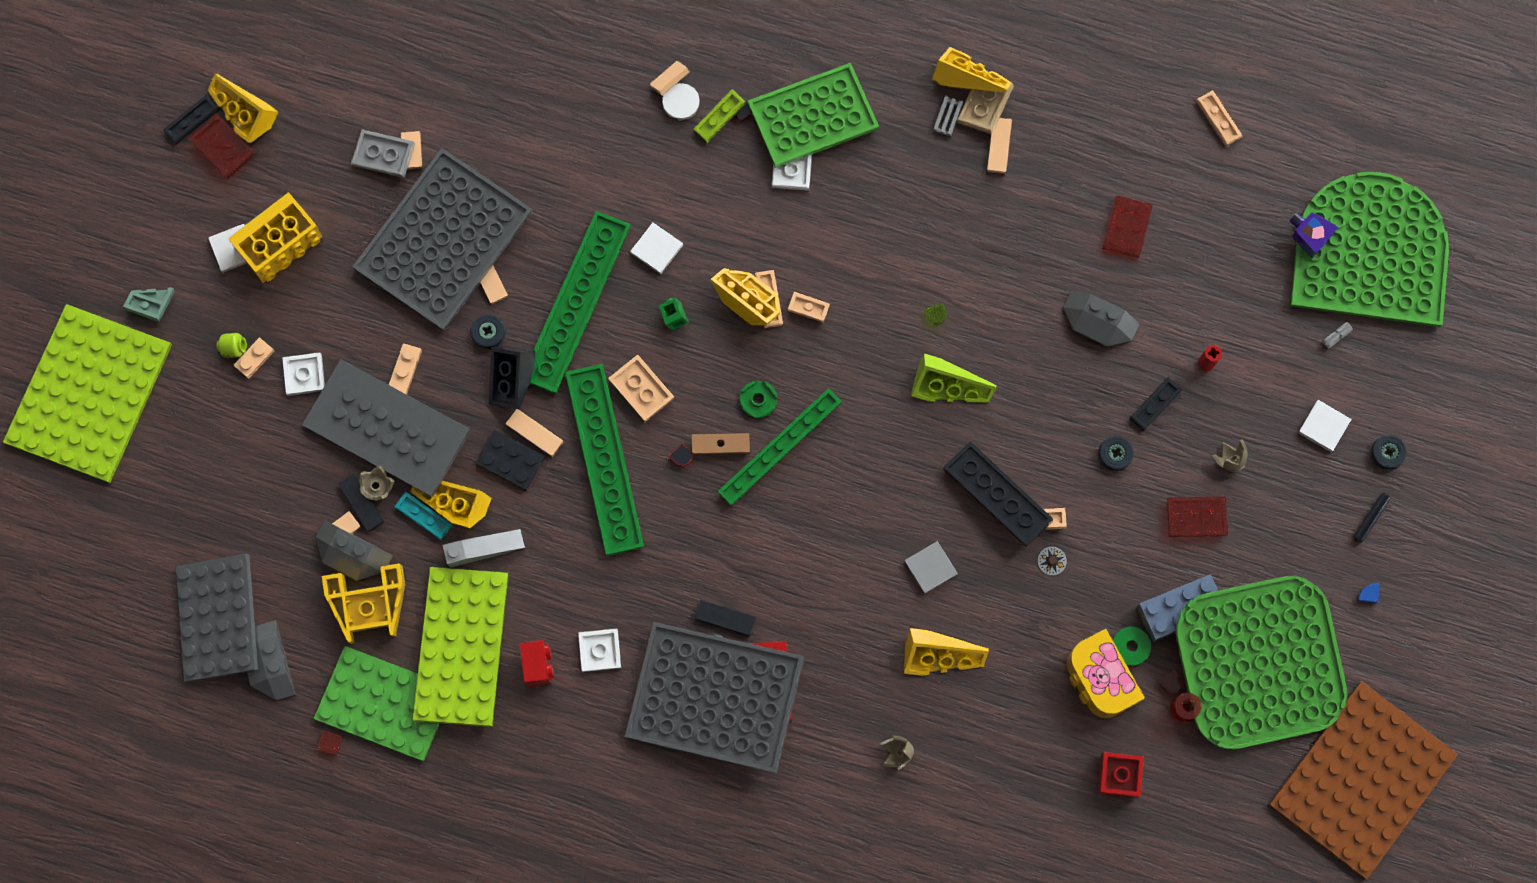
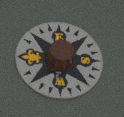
[1038,547,1067,575]

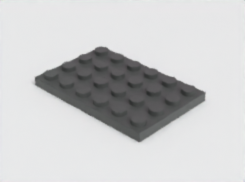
[176,553,258,682]

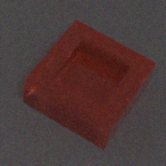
[317,731,343,755]

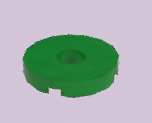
[739,381,777,419]
[1113,627,1151,666]

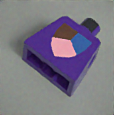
[1289,212,1338,258]

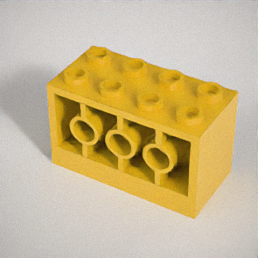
[228,192,323,283]

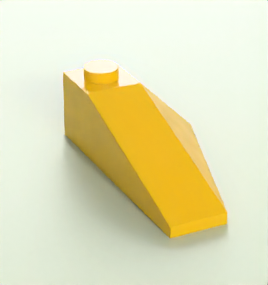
[904,628,989,676]

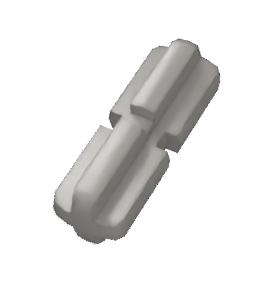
[1323,322,1353,349]

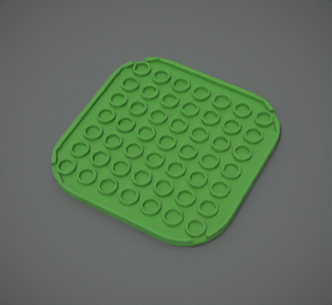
[1176,576,1347,749]

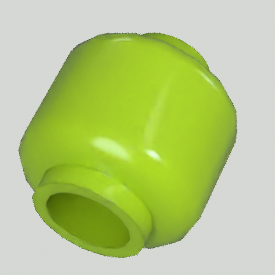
[216,333,247,358]

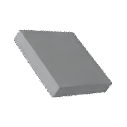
[904,541,958,594]

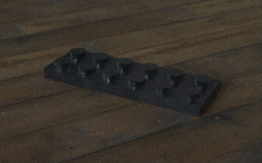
[943,441,1054,547]

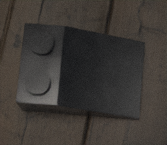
[489,346,535,409]

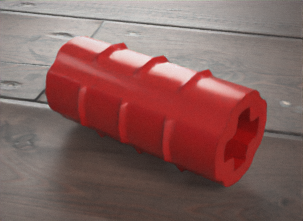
[1198,345,1222,371]

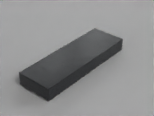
[163,95,219,145]
[1130,377,1182,431]
[338,473,385,532]
[694,600,756,636]

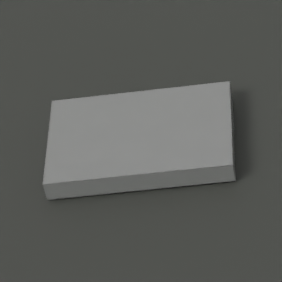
[351,130,415,178]

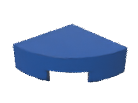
[1357,583,1380,603]

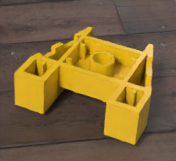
[322,564,405,644]

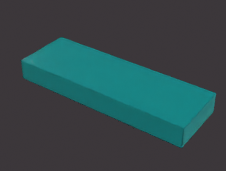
[394,492,453,541]

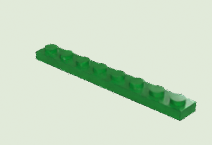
[718,388,842,506]

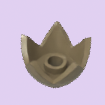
[1212,439,1248,472]
[359,466,394,500]
[880,735,914,770]

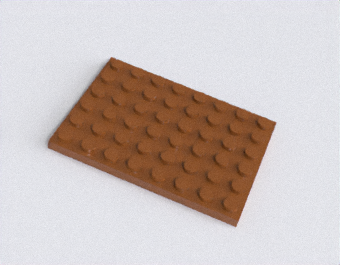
[1269,681,1458,880]

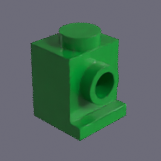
[659,298,689,330]

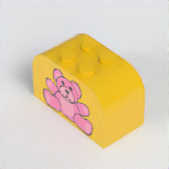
[1067,629,1145,718]

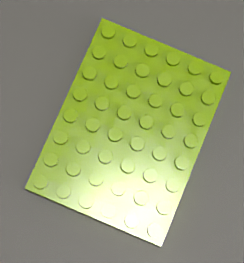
[3,304,172,483]

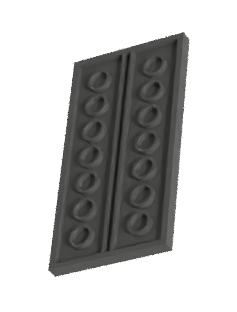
[302,359,471,497]

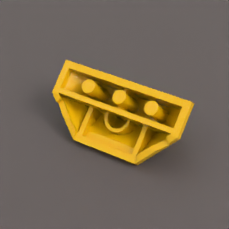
[711,268,780,325]

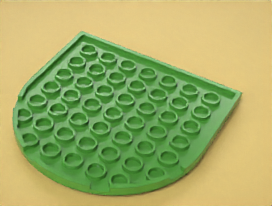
[1290,172,1449,327]

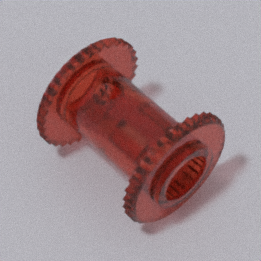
[1170,692,1202,723]

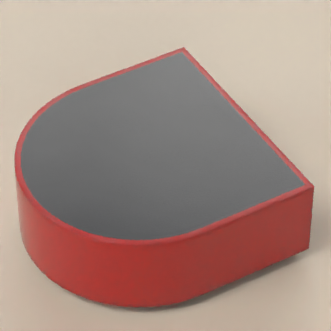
[669,443,692,467]

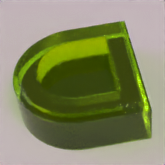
[925,303,947,325]

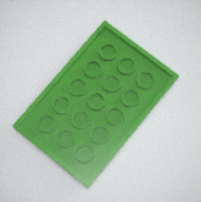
[748,63,879,168]
[314,646,440,761]

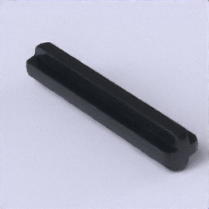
[1353,492,1391,543]

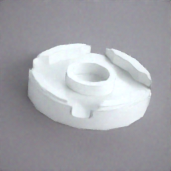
[662,83,700,120]

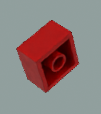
[520,640,554,687]
[1098,752,1144,798]

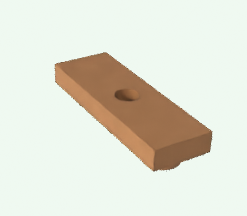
[692,433,750,455]

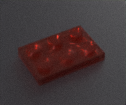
[189,114,255,179]
[1102,195,1153,258]
[1167,497,1228,537]

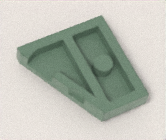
[123,287,175,322]

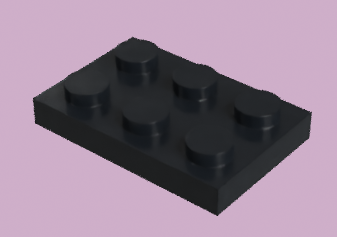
[476,430,545,491]

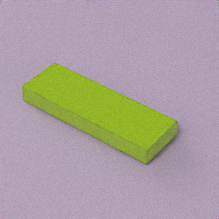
[694,89,746,143]

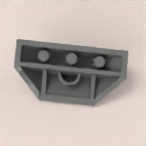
[1063,291,1140,347]
[316,520,394,581]
[247,620,296,700]

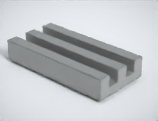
[933,96,963,137]

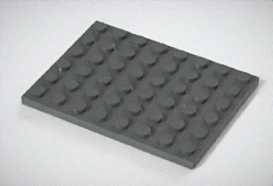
[352,148,533,331]
[625,622,805,773]

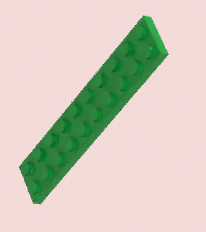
[529,211,631,394]
[565,364,644,556]

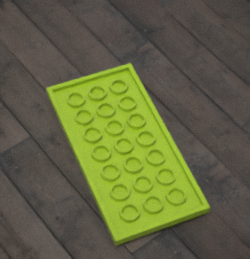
[413,567,508,727]

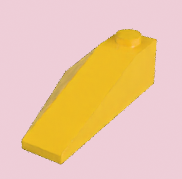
[932,47,1012,93]
[208,74,278,143]
[410,481,492,528]

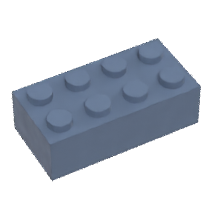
[1136,574,1218,643]

